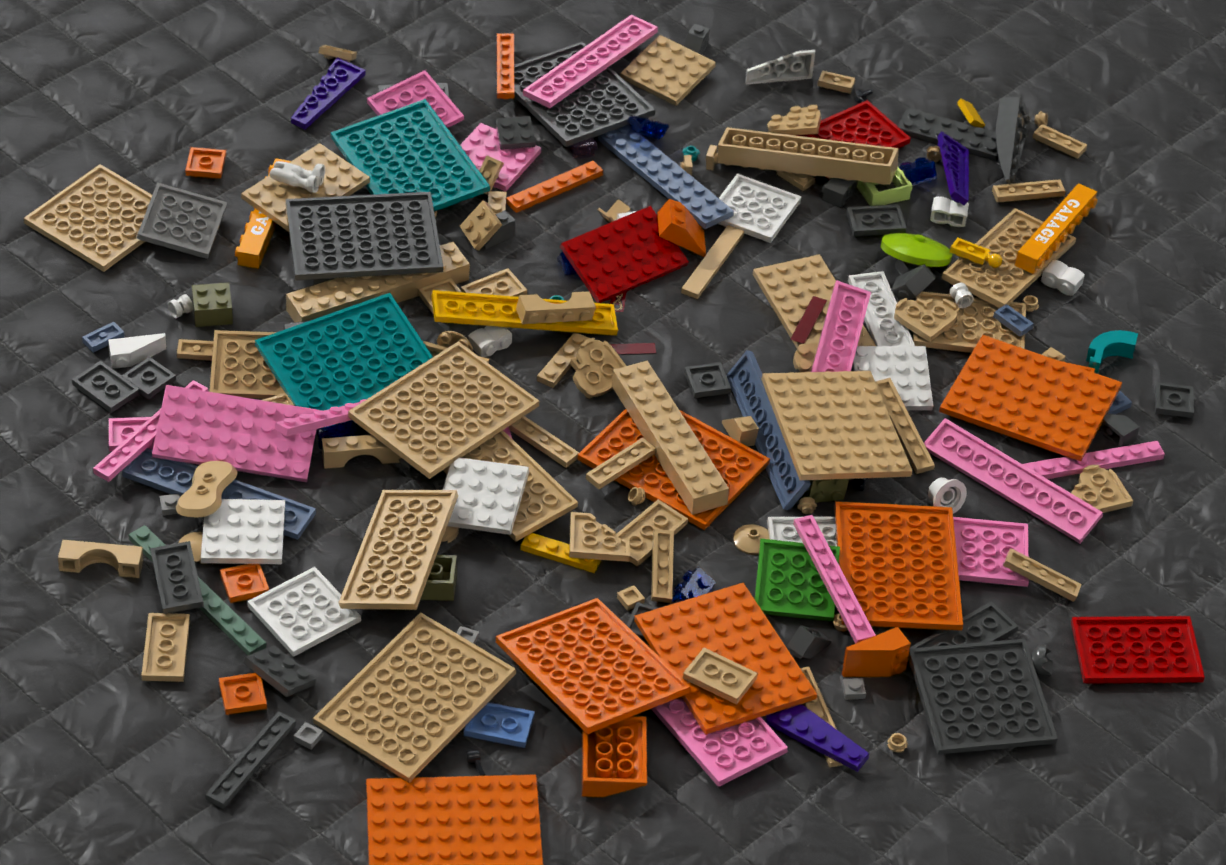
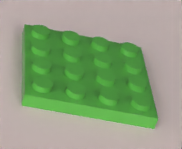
[755,539,840,621]

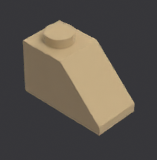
[722,416,759,447]

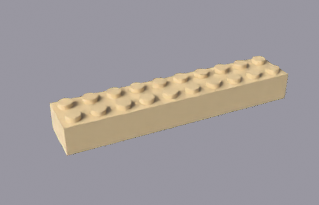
[718,127,898,185]
[286,242,470,323]
[612,360,729,515]

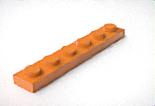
[497,34,514,99]
[506,161,603,213]

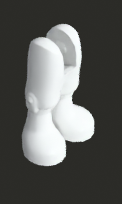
[269,161,325,193]

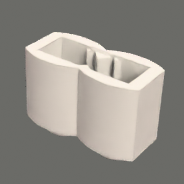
[930,197,969,227]
[1041,260,1085,296]
[468,326,512,358]

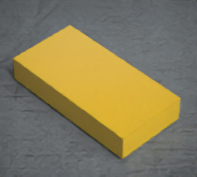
[957,98,985,128]

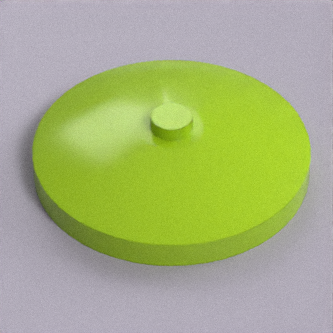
[881,233,953,267]

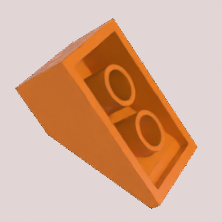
[657,198,706,257]
[842,627,911,677]

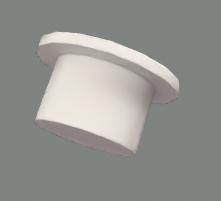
[928,478,967,514]

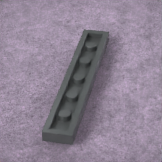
[206,711,296,809]

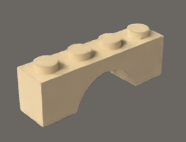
[516,291,596,324]
[322,435,401,469]
[58,540,144,578]

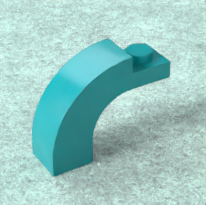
[1086,330,1138,374]

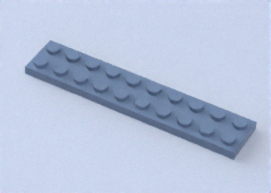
[598,125,734,229]
[726,350,811,510]
[122,448,316,540]

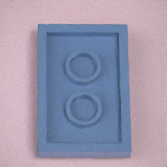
[464,702,535,748]

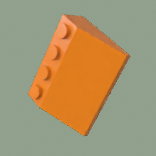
[582,716,647,797]

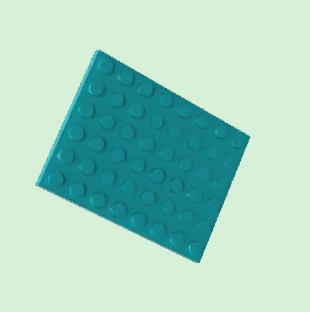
[331,99,490,211]
[255,293,433,411]

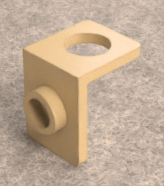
[598,200,631,223]

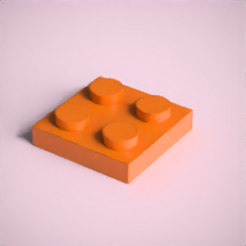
[185,147,226,179]
[220,564,269,603]
[219,673,267,715]

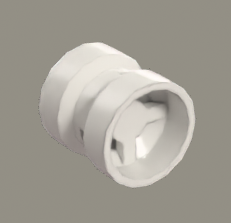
[950,283,974,308]
[168,294,194,318]

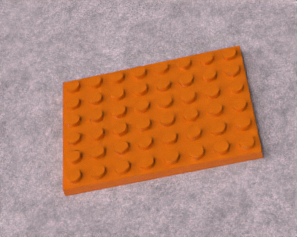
[939,335,1122,461]
[577,409,770,530]
[835,501,963,631]
[634,583,817,735]
[496,598,691,734]
[366,775,543,865]

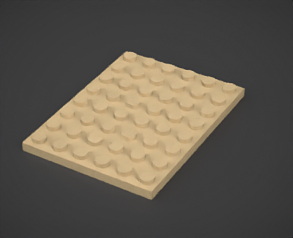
[348,341,540,479]
[761,371,912,480]
[313,612,516,783]

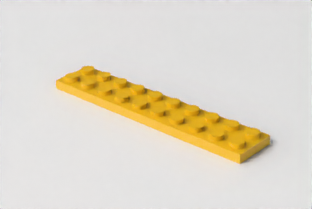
[431,290,618,336]

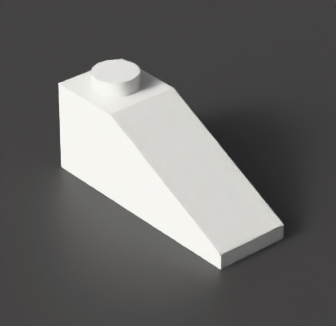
[108,333,166,369]

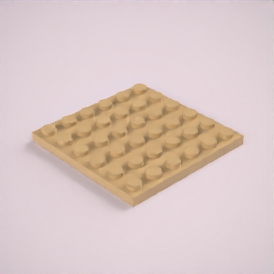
[24,164,152,272]

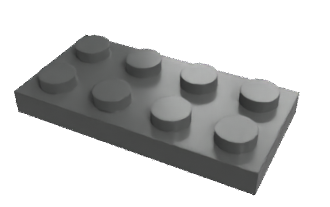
[150,541,204,614]

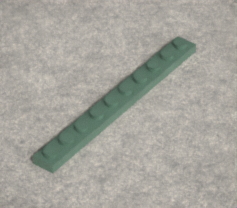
[129,525,266,655]

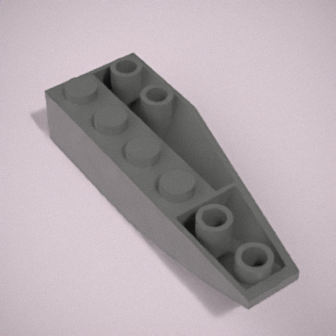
[996,96,1029,184]

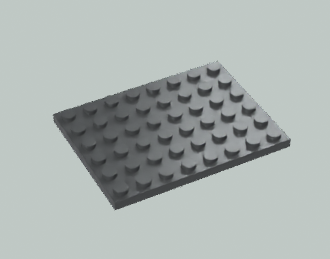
[495,42,655,147]
[286,192,444,280]

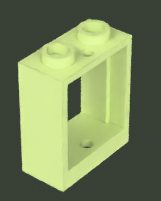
[857,167,912,206]

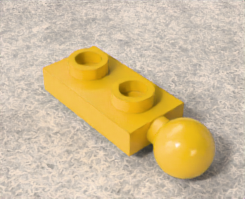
[950,237,1002,268]

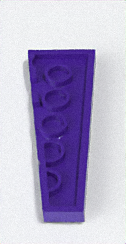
[291,57,365,129]
[937,131,969,205]
[761,704,869,772]

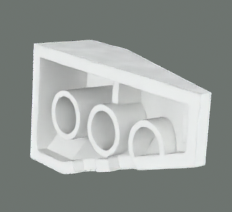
[745,50,815,85]

